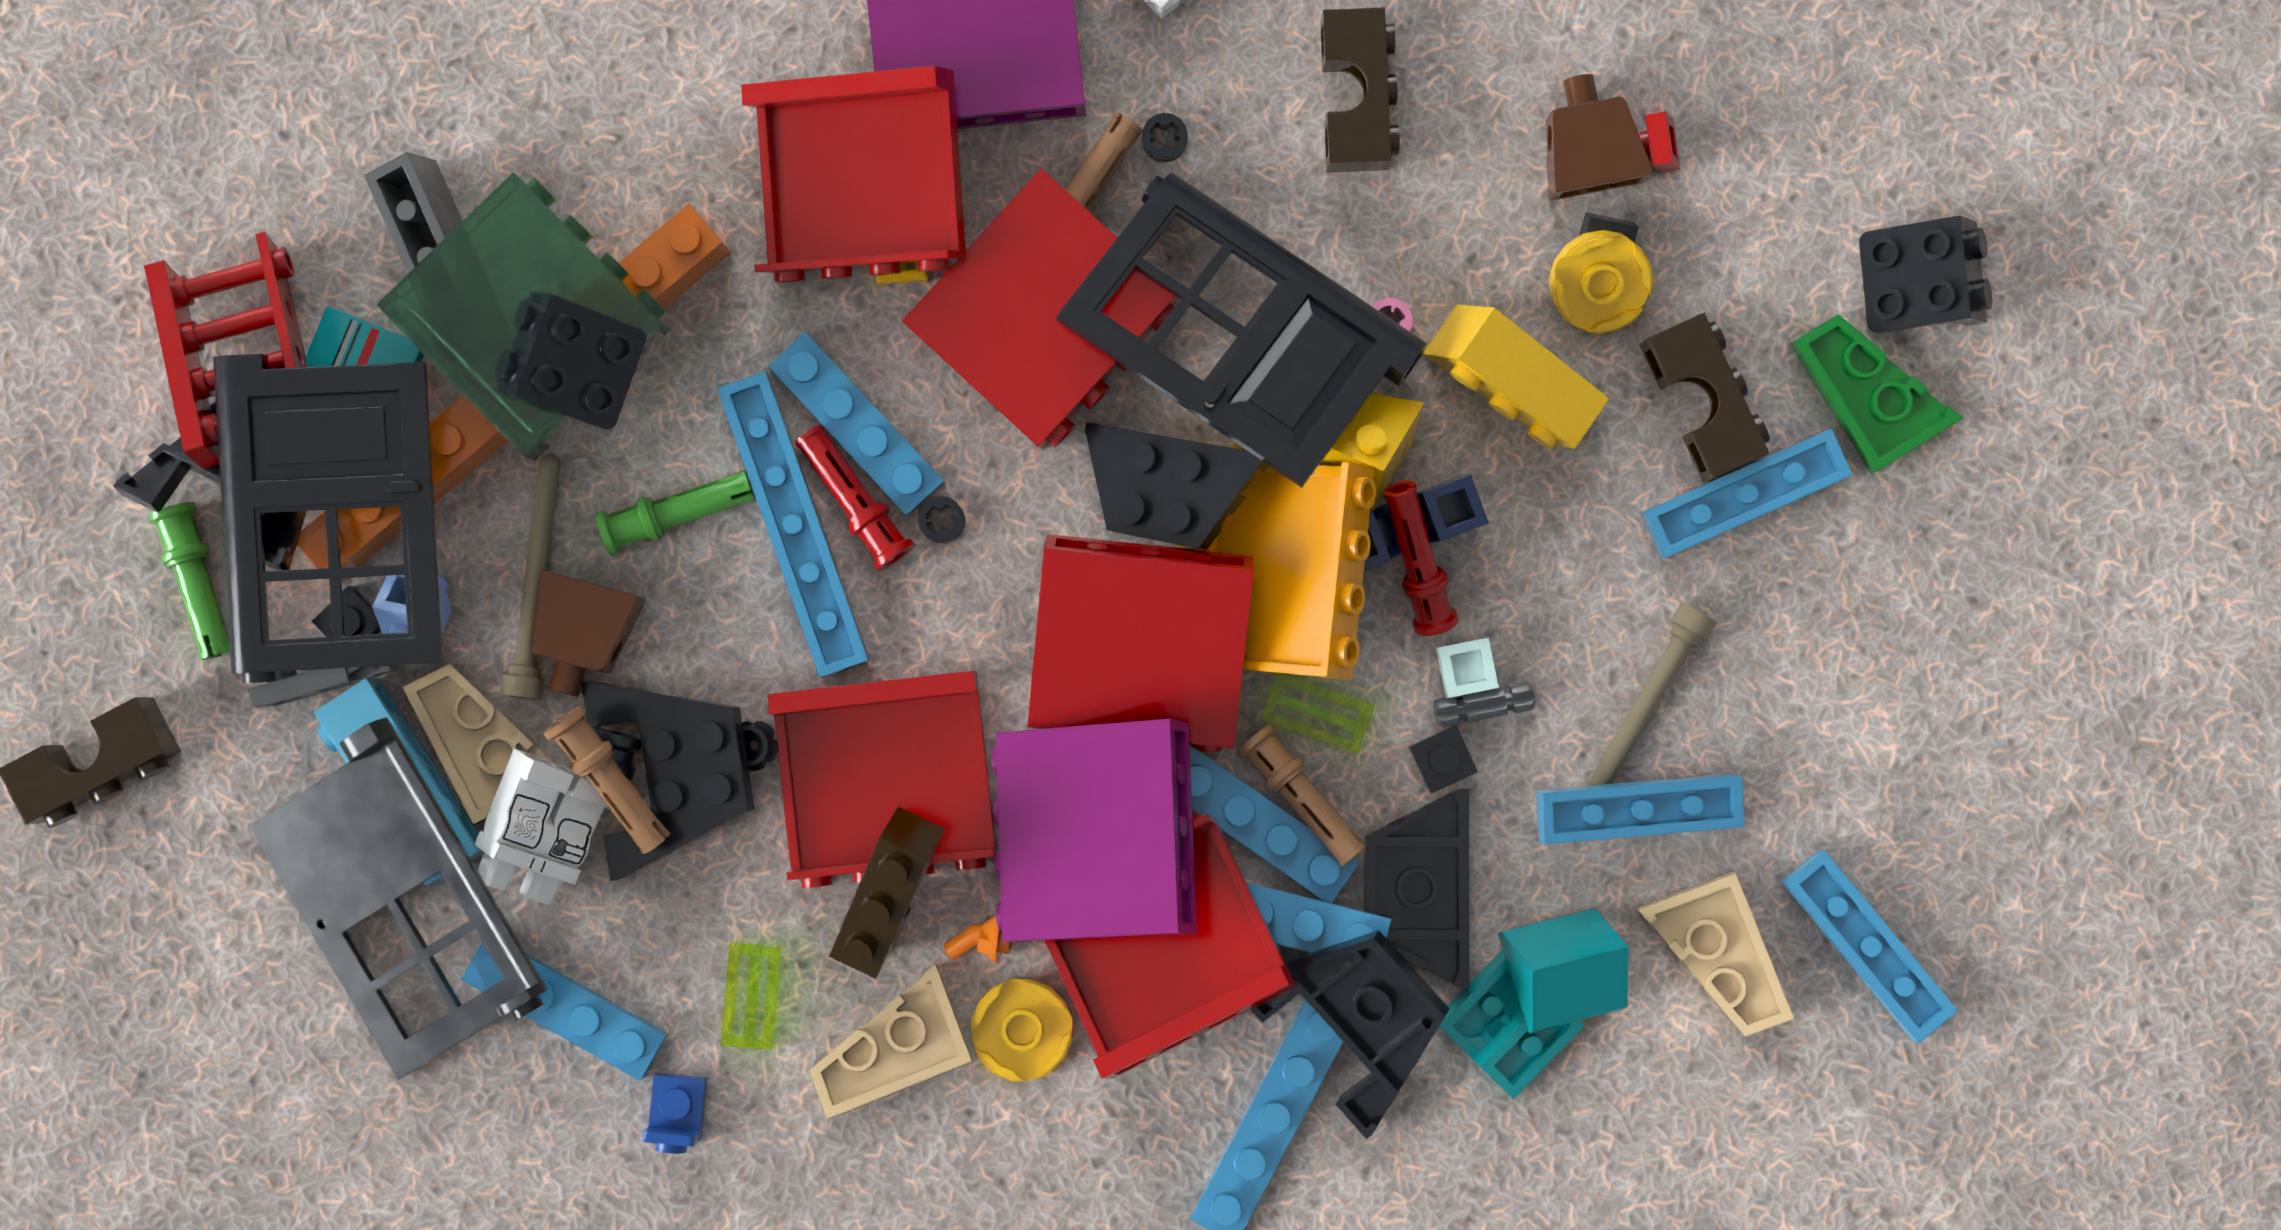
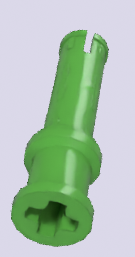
[596,470,756,556]
[148,502,230,661]

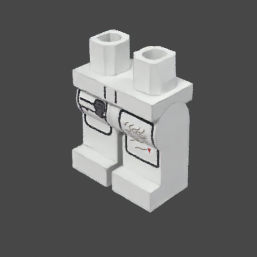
[474,748,609,905]

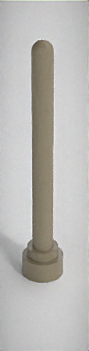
[500,454,560,700]
[1586,603,1717,786]

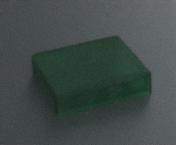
[376,172,670,461]

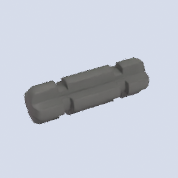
[1433,682,1535,727]

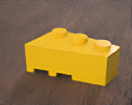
[1423,304,1609,450]
[1234,393,1425,510]

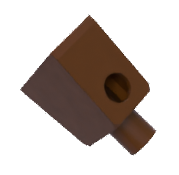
[1546,74,1653,201]
[532,569,646,697]

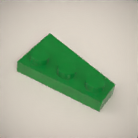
[1790,314,1963,473]

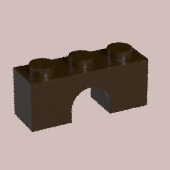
[1320,7,1400,173]
[1639,312,1770,483]
[0,697,181,828]
[829,806,945,979]

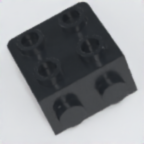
[1859,215,1993,333]
[495,291,646,430]

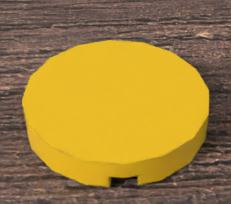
[1549,230,1653,334]
[971,978,1073,1081]

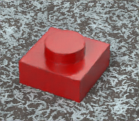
[1639,111,1681,173]

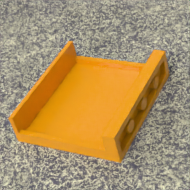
[1177,462,1376,680]

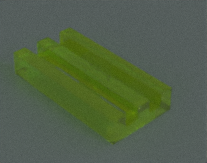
[1261,673,1375,754]
[720,942,783,1050]

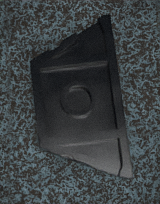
[1085,422,1269,550]
[1364,788,1469,989]

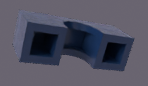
[1364,474,1489,571]

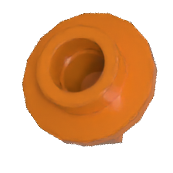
[943,915,1013,963]

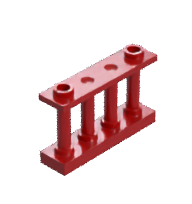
[144,231,308,469]

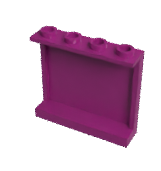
[867,0,1086,130]
[991,719,1197,942]

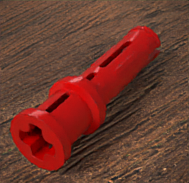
[795,425,915,572]
[1383,480,1459,636]

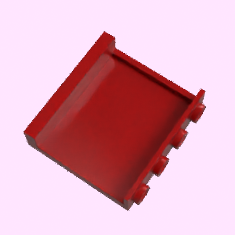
[741,65,966,283]
[902,168,1180,449]
[1027,534,1254,752]
[767,671,997,888]
[1044,811,1297,1079]

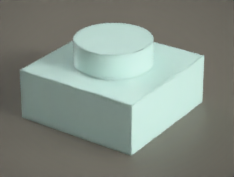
[1436,637,1499,698]

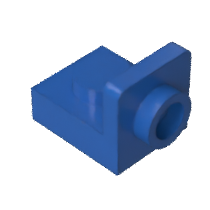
[642,1073,708,1154]

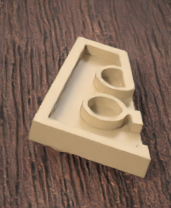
[402,664,551,825]
[1638,871,1794,1037]
[809,964,974,1119]

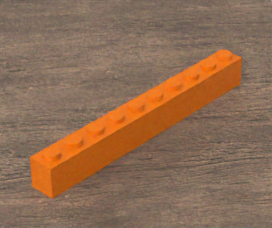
[297,203,731,582]

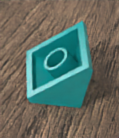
[1498,908,1629,1034]

